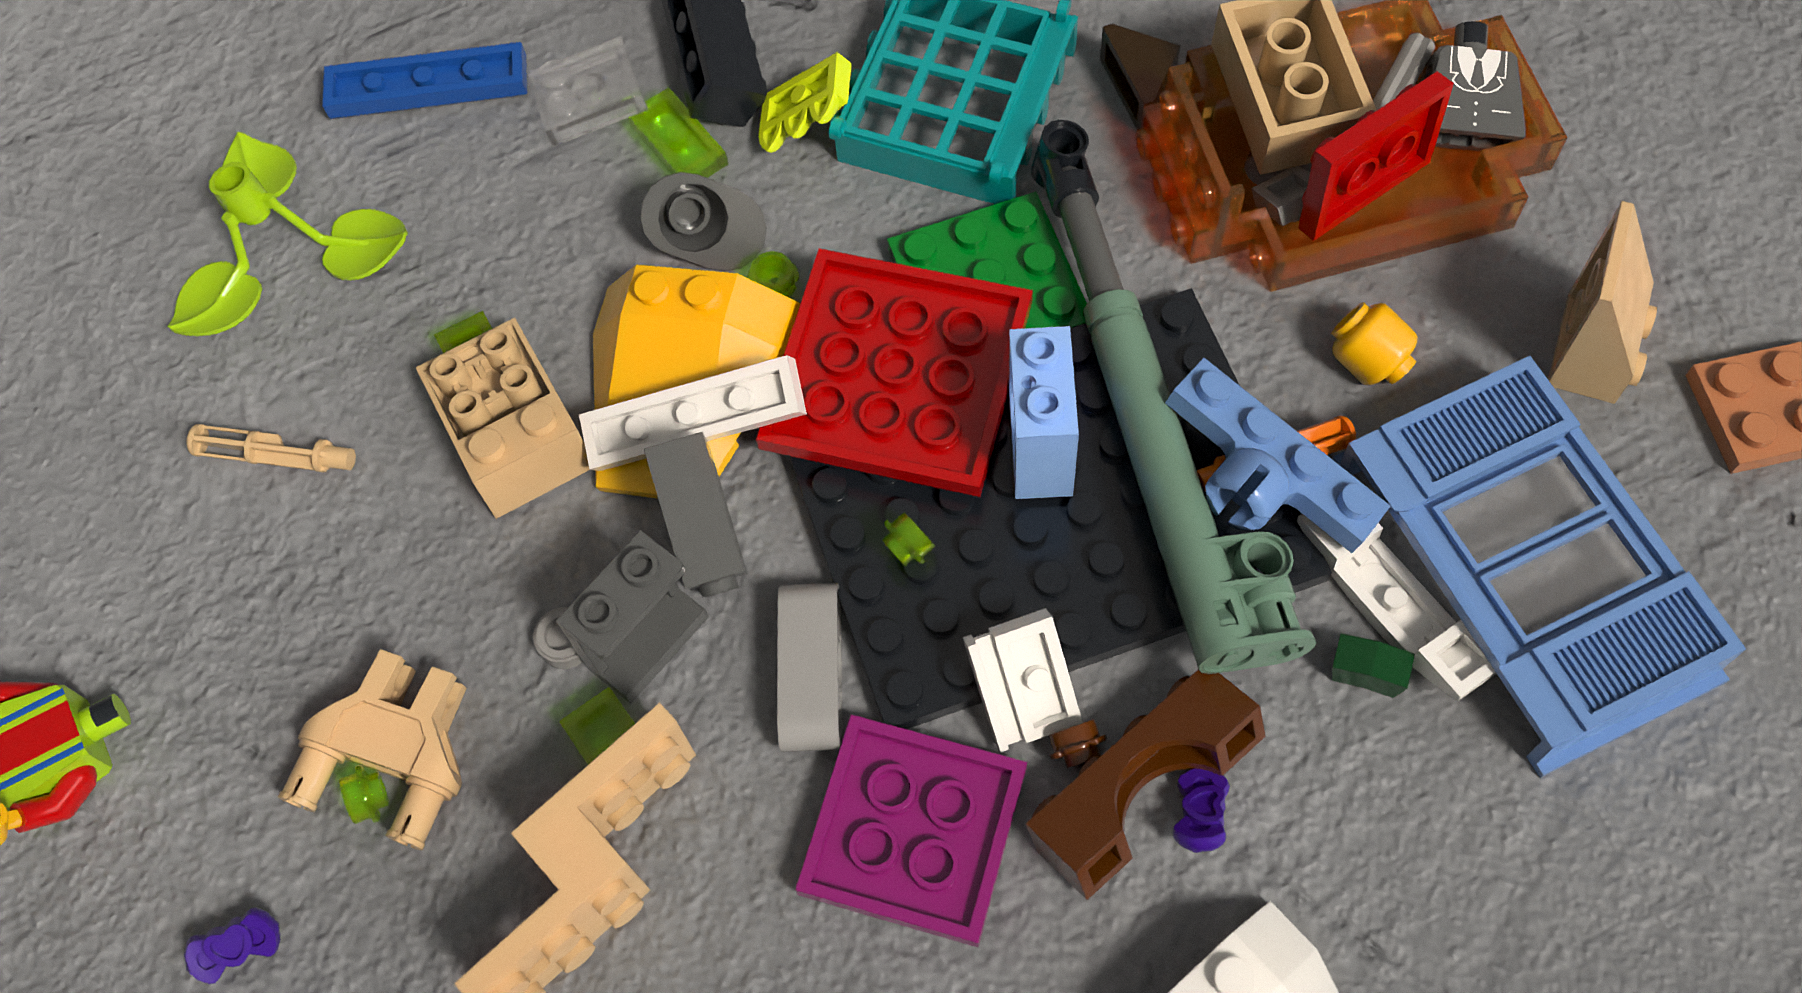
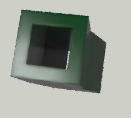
[1332,633,1415,698]

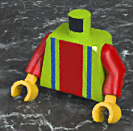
[0,681,131,845]

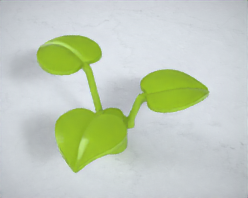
[168,132,408,336]

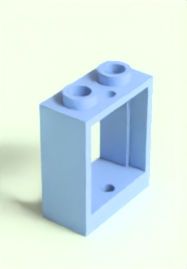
[1009,326,1079,499]

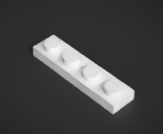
[579,355,807,471]

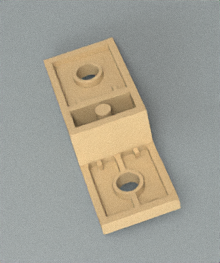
[454,702,696,993]

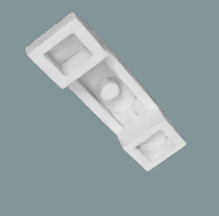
[1297,514,1497,701]

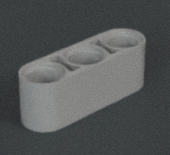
[777,583,843,752]

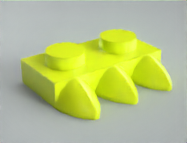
[759,52,851,153]

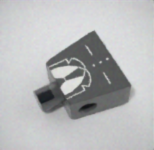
[1419,21,1526,154]

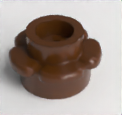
[1048,719,1107,768]

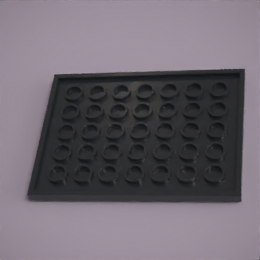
[788,288,1332,729]

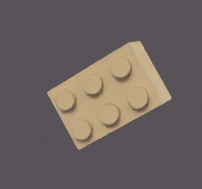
[1211,0,1377,175]

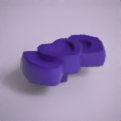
[1172,768,1230,853]
[184,907,281,984]

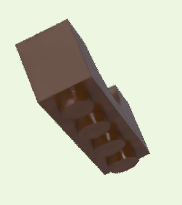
[1025,669,1266,900]

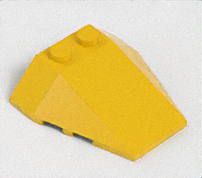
[593,264,801,499]

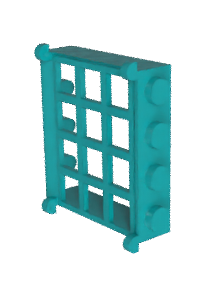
[829,0,1078,204]

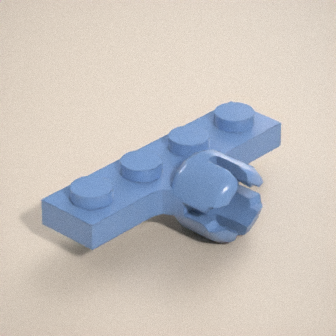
[1165,358,1391,553]

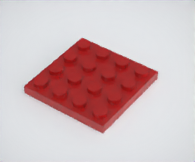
[756,248,1033,497]

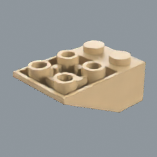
[415,318,590,519]

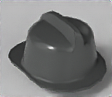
[640,172,767,271]

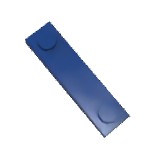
[322,42,527,119]

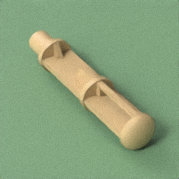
[186,424,356,473]

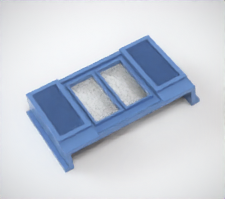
[1332,356,1746,778]

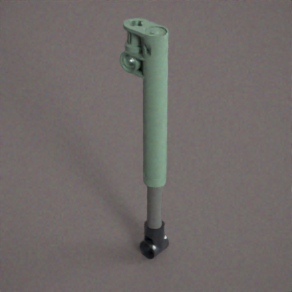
[1031,119,1316,674]

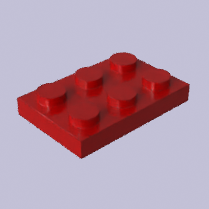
[1298,71,1454,241]

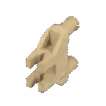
[277,649,467,851]

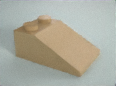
[1548,201,1657,404]

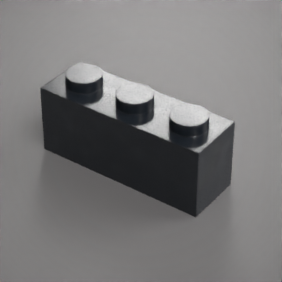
[662,0,767,127]

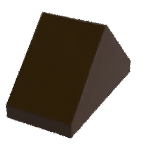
[1100,24,1180,136]

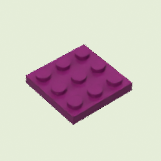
[795,714,1027,947]

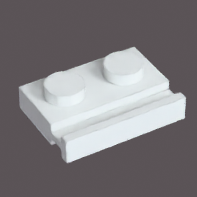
[963,608,1083,753]

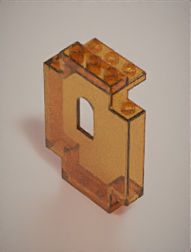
[1135,0,1568,292]

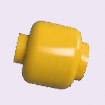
[1331,302,1418,386]

